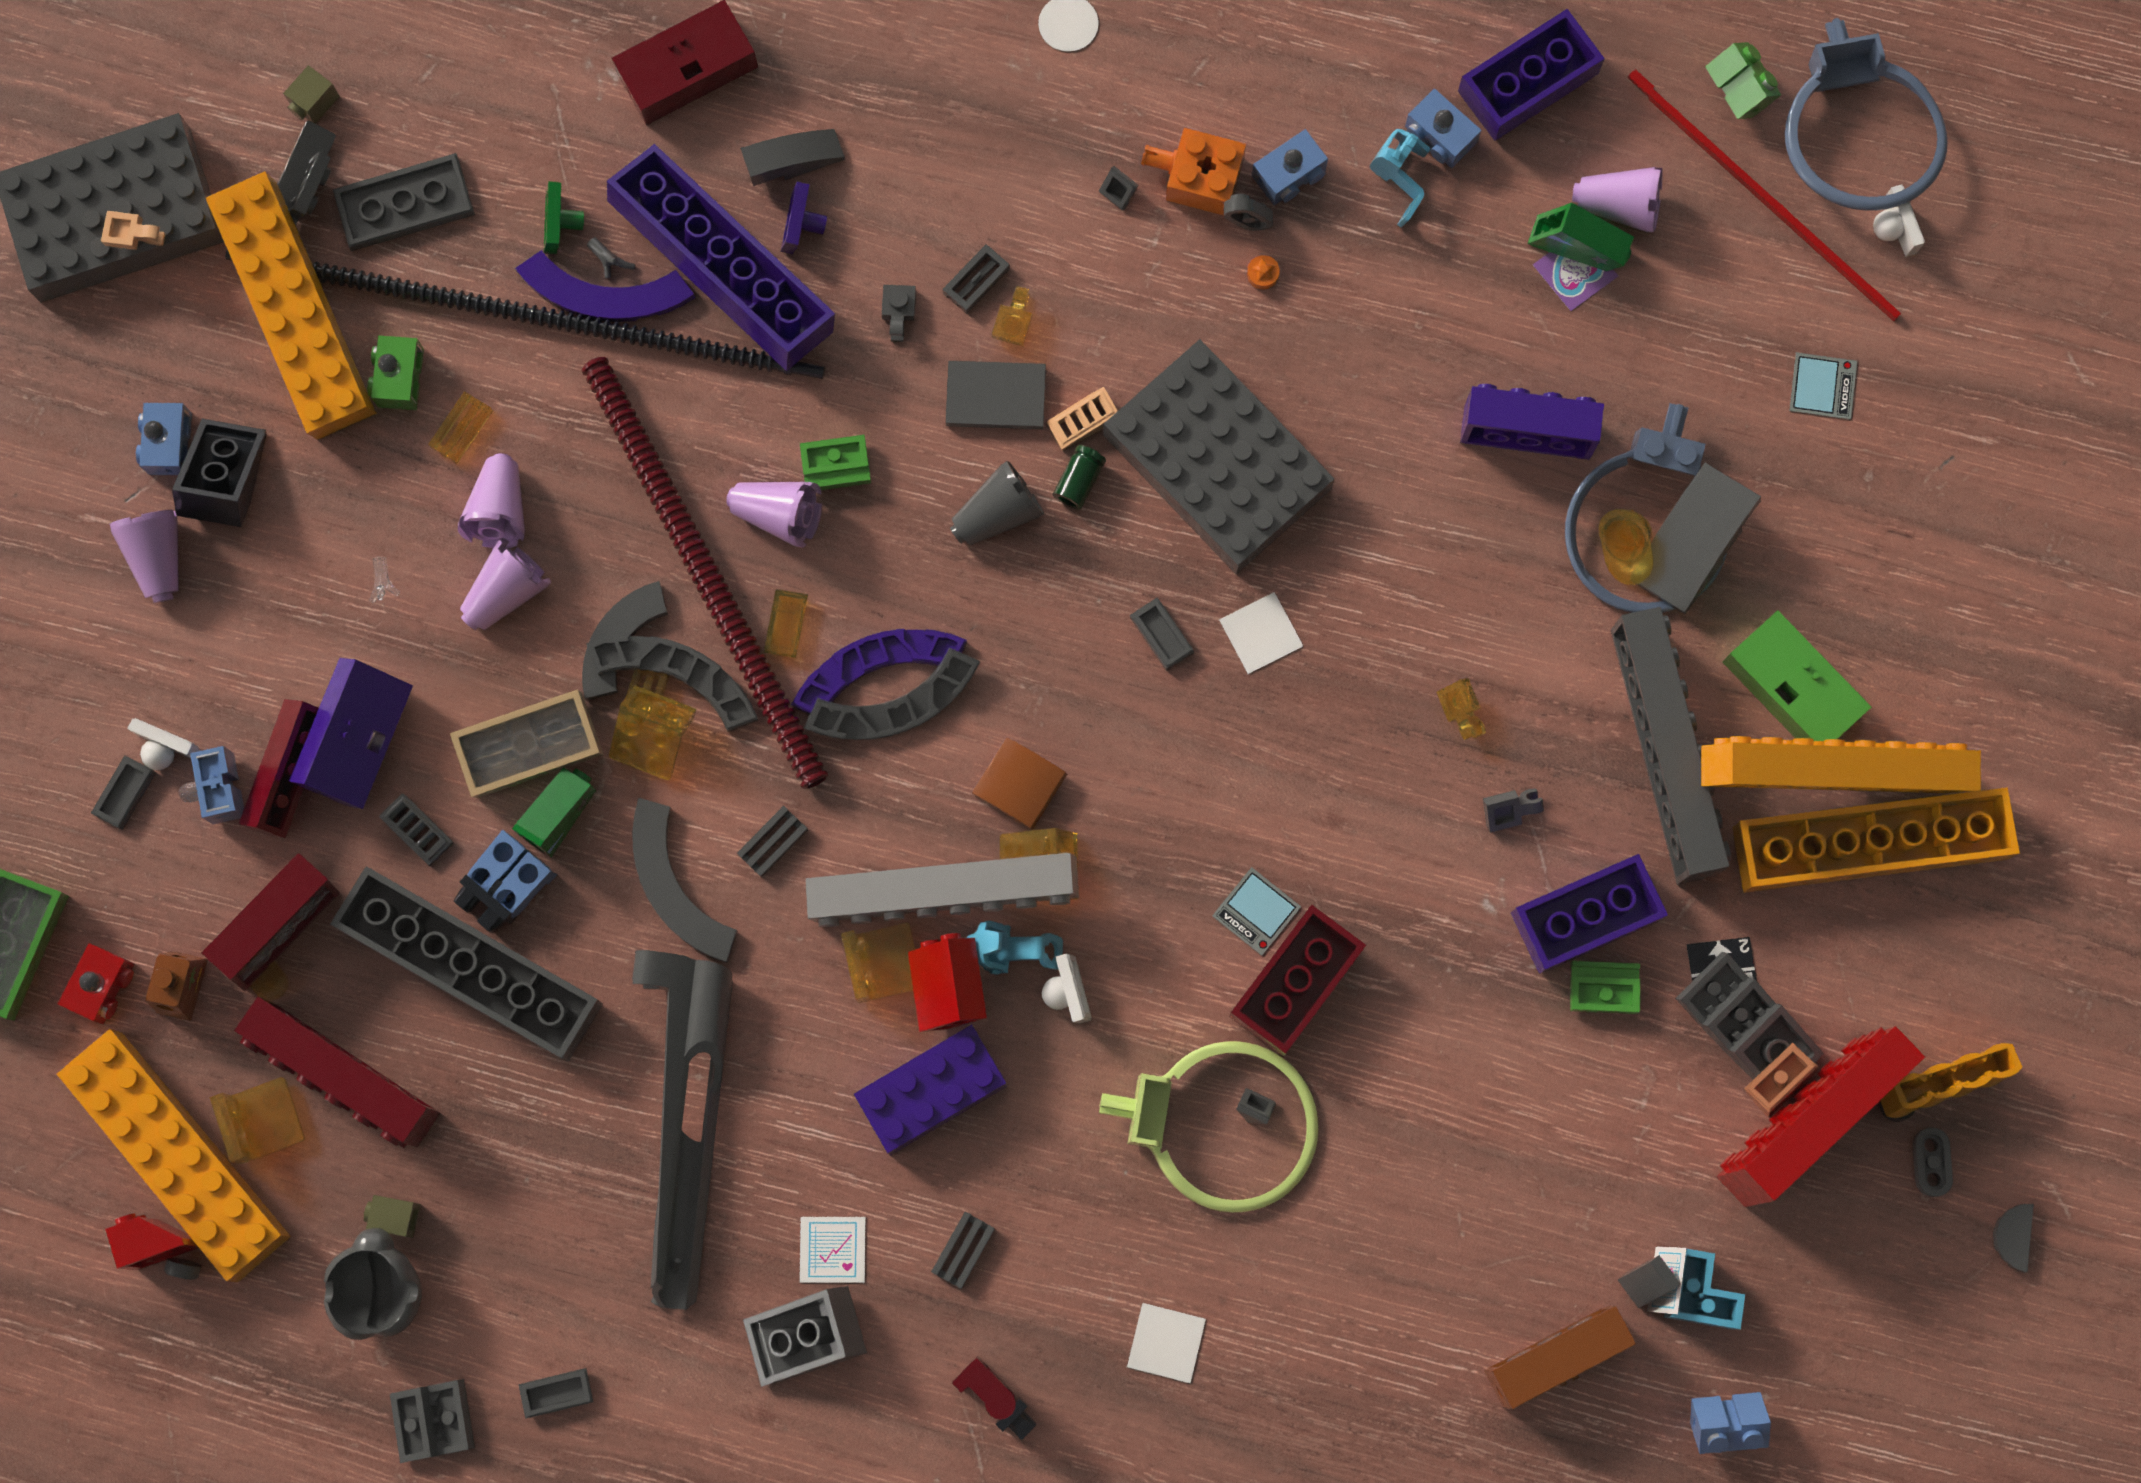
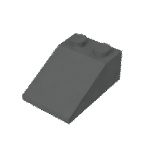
[743,1286,867,1387]

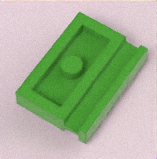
[800,435,871,490]
[1570,961,1640,1014]

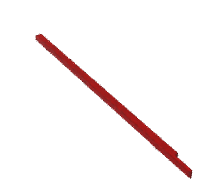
[1627,69,1901,322]

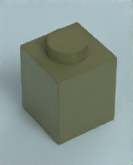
[283,65,340,124]
[363,1195,421,1238]

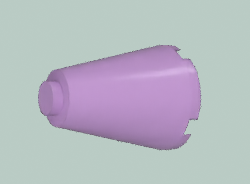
[1572,167,1663,232]
[458,453,525,548]
[727,482,822,548]
[110,510,179,603]
[460,538,551,630]

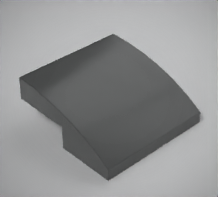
[390,1379,475,1463]

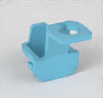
[1370,129,1430,228]
[967,921,1063,975]

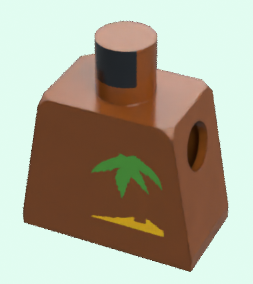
[146,951,208,1021]

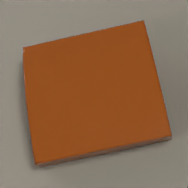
[972,738,1068,830]

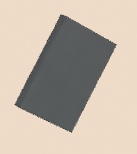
[945,361,1046,430]

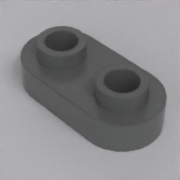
[1224,194,1273,231]
[1912,1127,1953,1197]

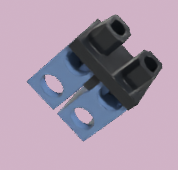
[454,830,557,934]

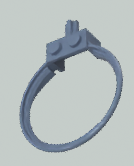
[1785,18,1948,211]
[1565,403,1727,613]

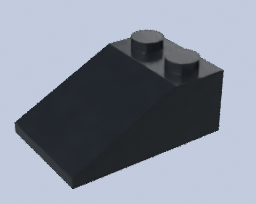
[172,418,267,527]

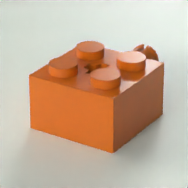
[1141,128,1246,216]

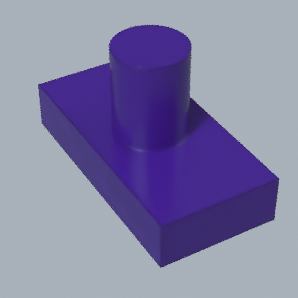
[780,181,827,255]

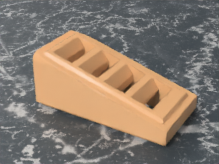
[1046,387,1118,451]

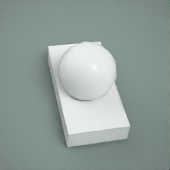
[1873,184,1925,257]
[127,718,201,770]
[1042,953,1092,1024]

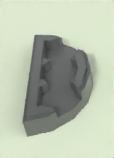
[1993,1204,2034,1273]

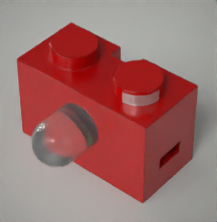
[58,943,135,1024]

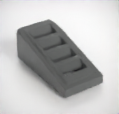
[379,793,454,866]

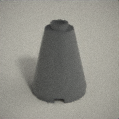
[950,461,1044,545]

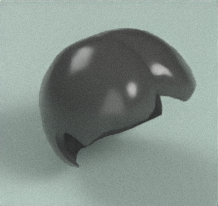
[324,1228,422,1340]

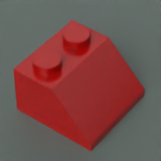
[105,1213,199,1270]

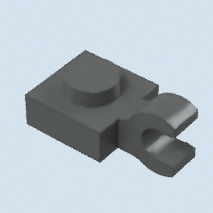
[882,285,916,342]
[1483,789,1544,833]

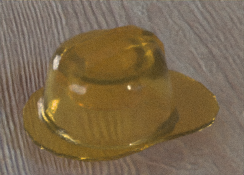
[1599,509,1653,585]

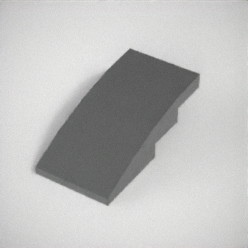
[1630,463,1761,614]
[1675,952,1824,1080]

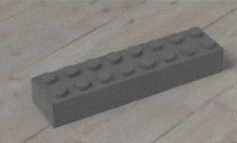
[1610,607,1732,885]
[330,866,603,1062]

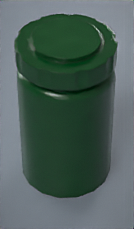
[1052,445,1106,510]

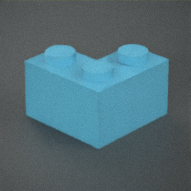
[1664,1249,1745,1330]

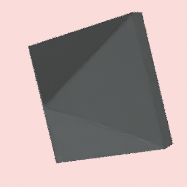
[1099,166,1139,210]
[1236,1088,1276,1124]

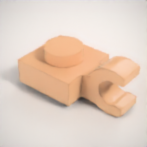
[101,211,166,250]

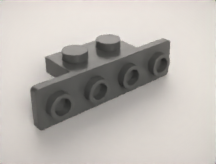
[277,121,336,226]

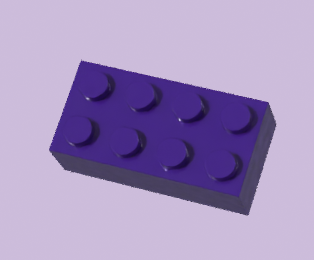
[1458,9,1605,141]
[1460,384,1604,460]
[1511,854,1668,974]
[854,1024,1007,1156]

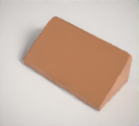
[1744,1043,1818,1118]

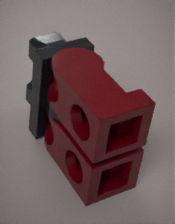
[952,1356,1036,1440]

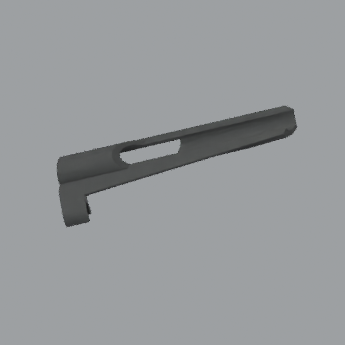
[632,950,733,1310]

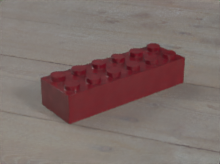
[234,996,440,1148]

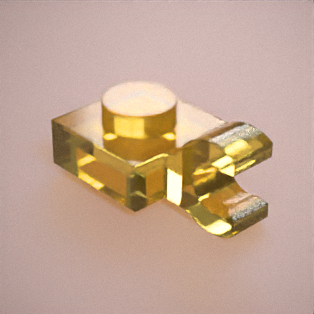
[992,286,1032,347]
[1436,678,1486,740]

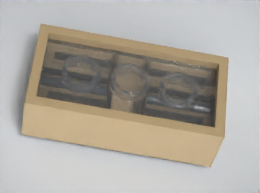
[450,689,604,798]

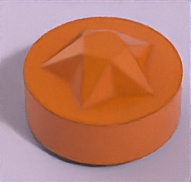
[1247,255,1280,290]

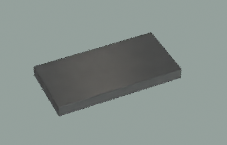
[333,153,475,251]

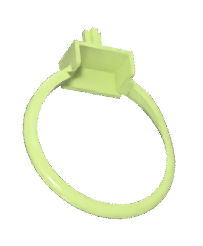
[1099,1041,1319,1212]

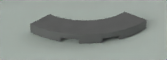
[582,581,668,701]

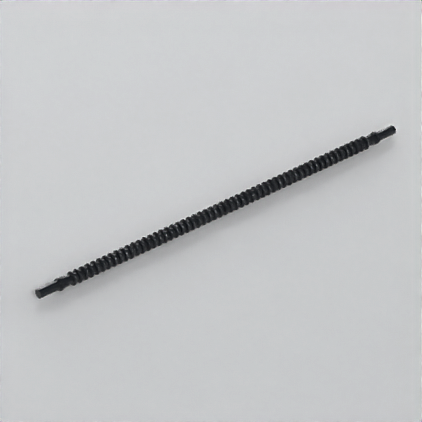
[225,249,825,379]

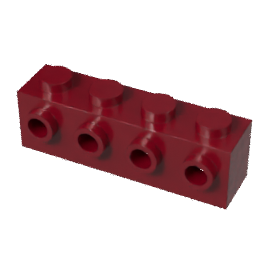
[239,699,319,838]

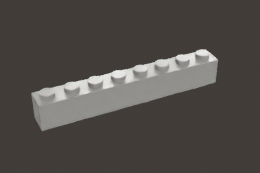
[806,853,1079,927]

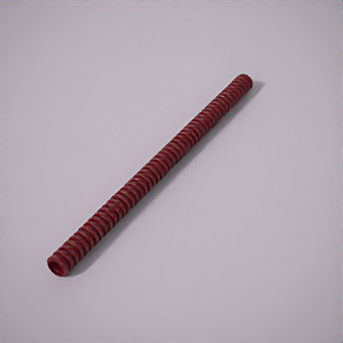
[581,357,828,789]

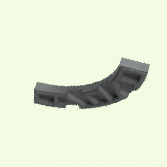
[586,635,758,732]
[804,647,980,740]
[632,798,738,963]

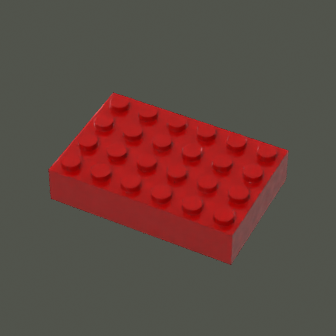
[1716,1026,1925,1207]

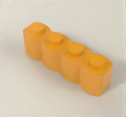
[1880,1043,2023,1118]

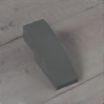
[740,129,845,186]

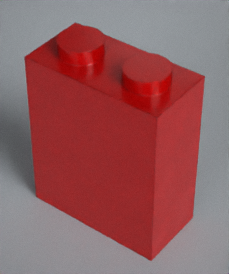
[908,933,987,1032]

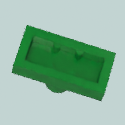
[543,181,584,255]

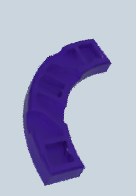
[515,250,695,322]
[791,629,967,715]

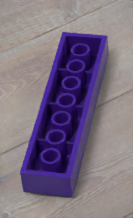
[607,144,835,371]

